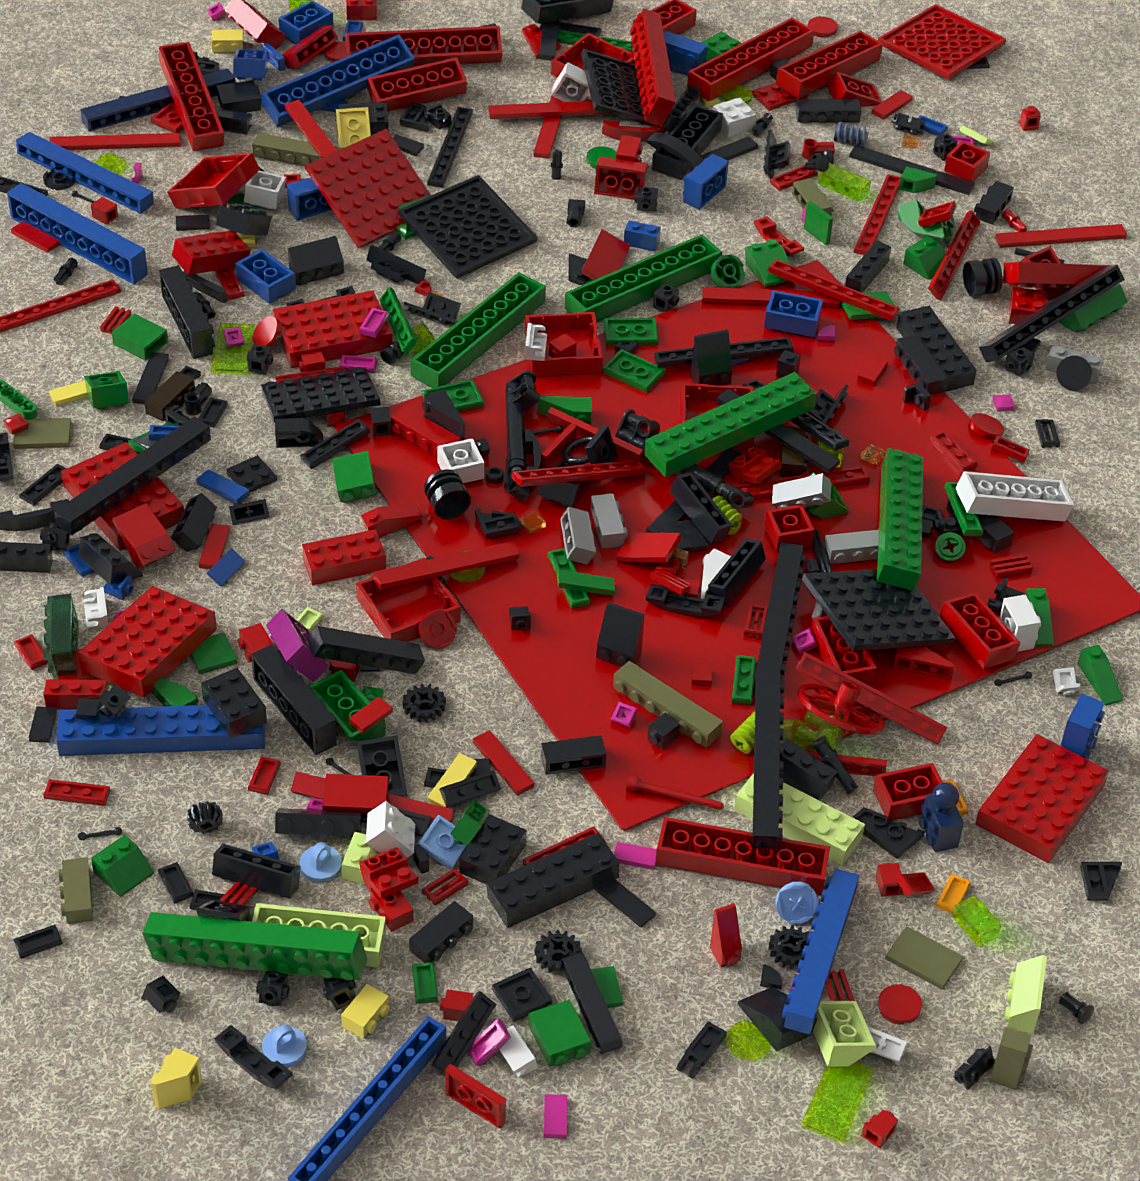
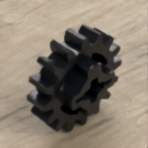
[402,684,446,722]
[768,925,809,969]
[534,930,582,974]

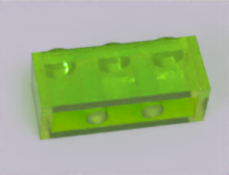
[818,163,871,202]

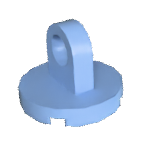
[299,841,342,883]
[776,882,819,924]
[262,1024,307,1068]

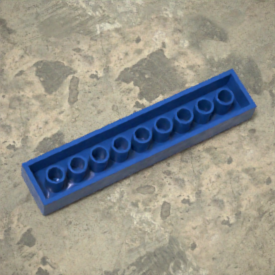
[261,35,415,127]
[7,183,148,285]
[56,705,265,756]

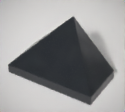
[229,499,269,525]

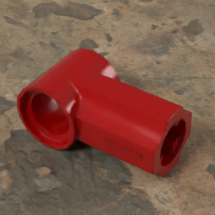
[802,139,835,159]

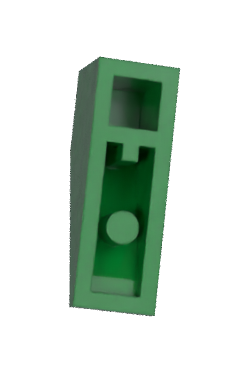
[537,396,592,425]
[1025,588,1054,647]
[1078,645,1123,706]
[151,678,199,706]
[450,799,490,846]

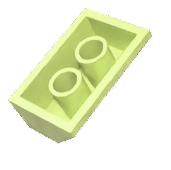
[1004,955,1047,1034]
[813,1001,876,1067]

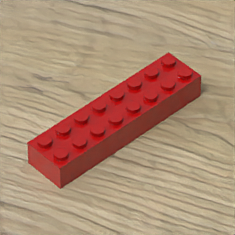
[776,30,883,98]
[158,41,224,151]
[655,817,830,895]

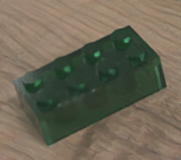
[43,593,79,679]

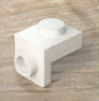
[1053,667,1081,696]

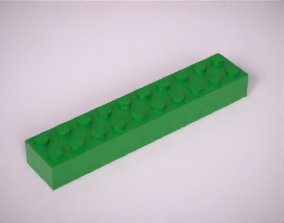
[565,234,722,322]
[411,272,546,388]
[645,372,816,478]
[877,448,923,591]
[142,912,367,980]

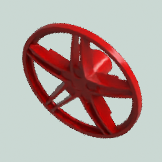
[797,681,885,735]

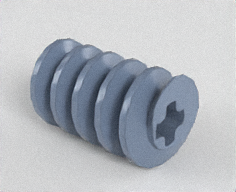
[834,121,869,147]

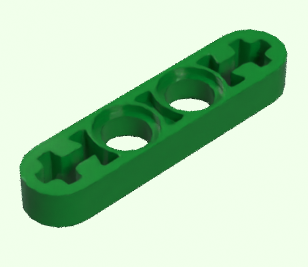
[0,380,38,420]

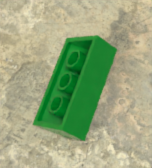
[1059,284,1128,332]
[308,670,386,742]

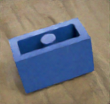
[624,220,661,252]

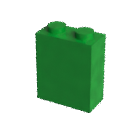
[112,314,168,361]
[332,451,377,502]
[528,999,591,1067]

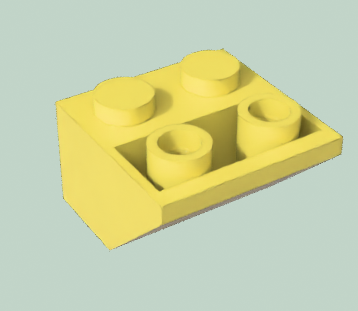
[151,1048,202,1109]

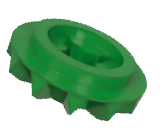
[935,532,966,562]

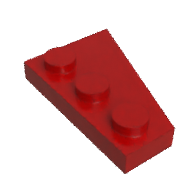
[522,24,561,59]

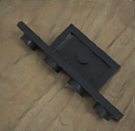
[763,129,791,179]
[366,245,426,284]
[404,292,461,324]
[807,384,849,426]

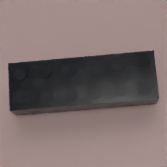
[521,0,614,24]
[652,104,723,179]
[159,265,215,359]
[896,306,977,392]
[251,644,338,755]
[486,832,620,928]

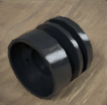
[963,257,1003,296]
[424,469,471,519]

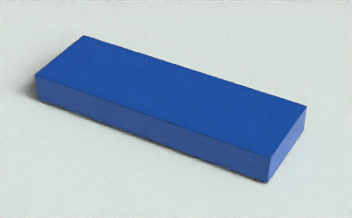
[196,469,250,505]

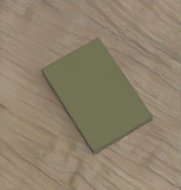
[13,418,71,449]
[885,926,964,990]

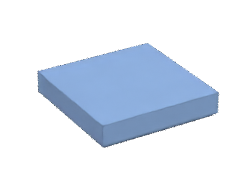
[417,815,467,870]

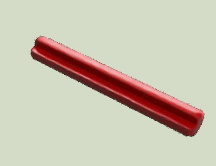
[275,366,345,383]

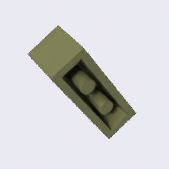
[792,178,833,216]
[58,857,94,924]
[990,1027,1034,1090]

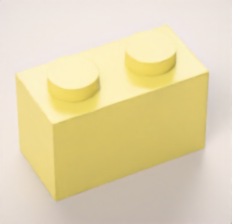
[211,29,244,53]
[341,984,390,1039]

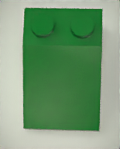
[745,240,791,287]

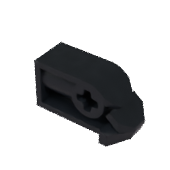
[275,418,323,448]

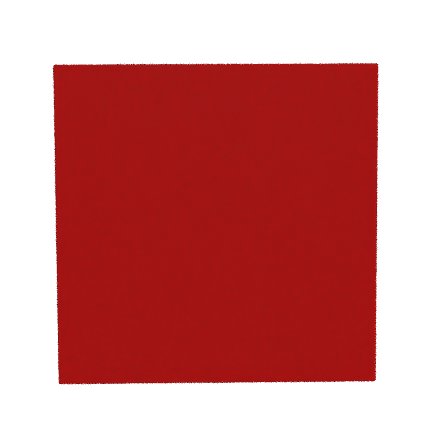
[335,260,1140,831]

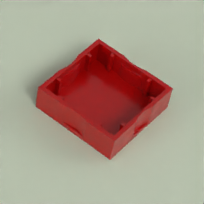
[551,33,636,78]
[167,152,260,209]
[525,312,603,377]
[680,383,754,451]
[356,557,461,642]

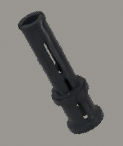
[810,735,858,794]

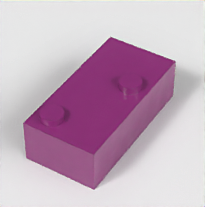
[266,609,330,683]

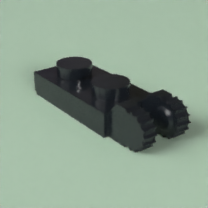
[676,1021,727,1079]

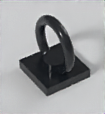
[562,426,618,465]

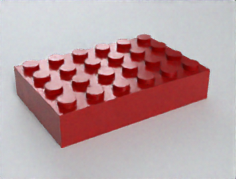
[273,290,393,368]
[61,442,184,551]
[78,586,217,698]
[975,734,1109,864]

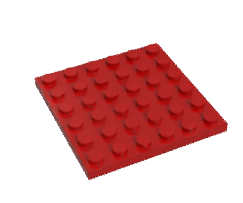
[878,4,1006,79]
[305,129,431,248]

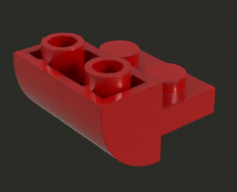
[728,447,782,484]
[360,847,419,898]

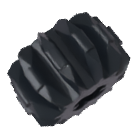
[187,801,223,834]

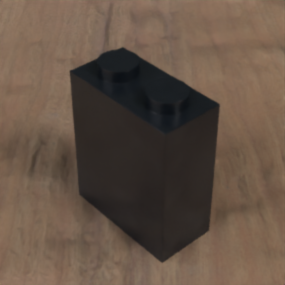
[216,80,262,113]

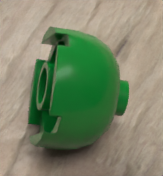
[711,254,745,288]

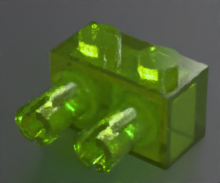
[795,710,848,752]

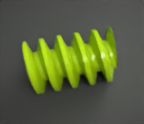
[712,496,742,535]
[730,711,755,754]

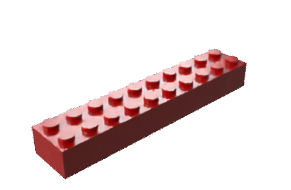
[630,8,676,127]
[687,17,815,101]
[345,26,503,67]

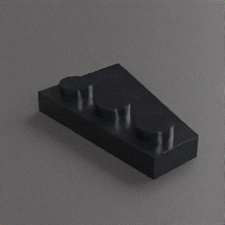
[852,807,925,859]

